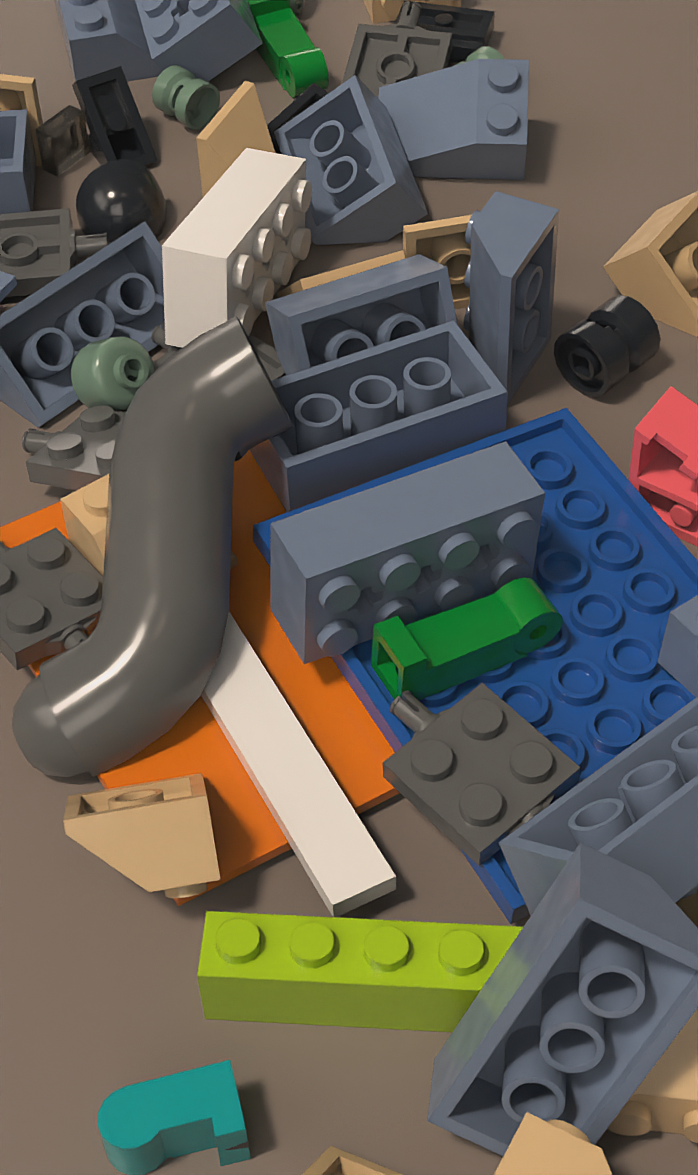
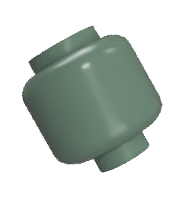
[71,336,155,411]

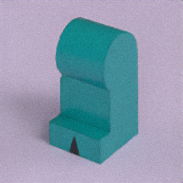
[97,1060,251,1175]

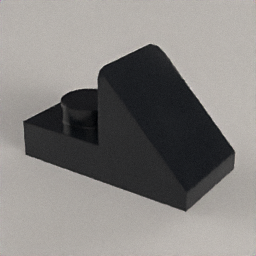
[72,66,158,166]

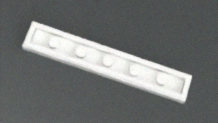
[201,612,396,917]

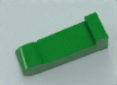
[247,0,329,97]
[371,577,563,701]

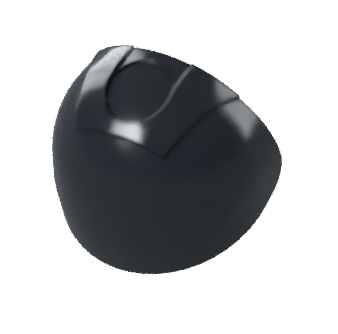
[76,159,166,245]

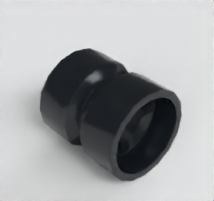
[554,295,661,397]

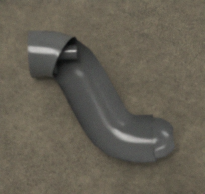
[12,316,293,777]

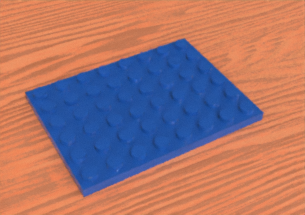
[253,407,698,924]

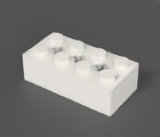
[162,148,312,348]

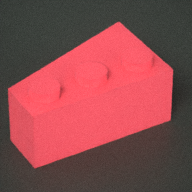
[629,386,698,547]

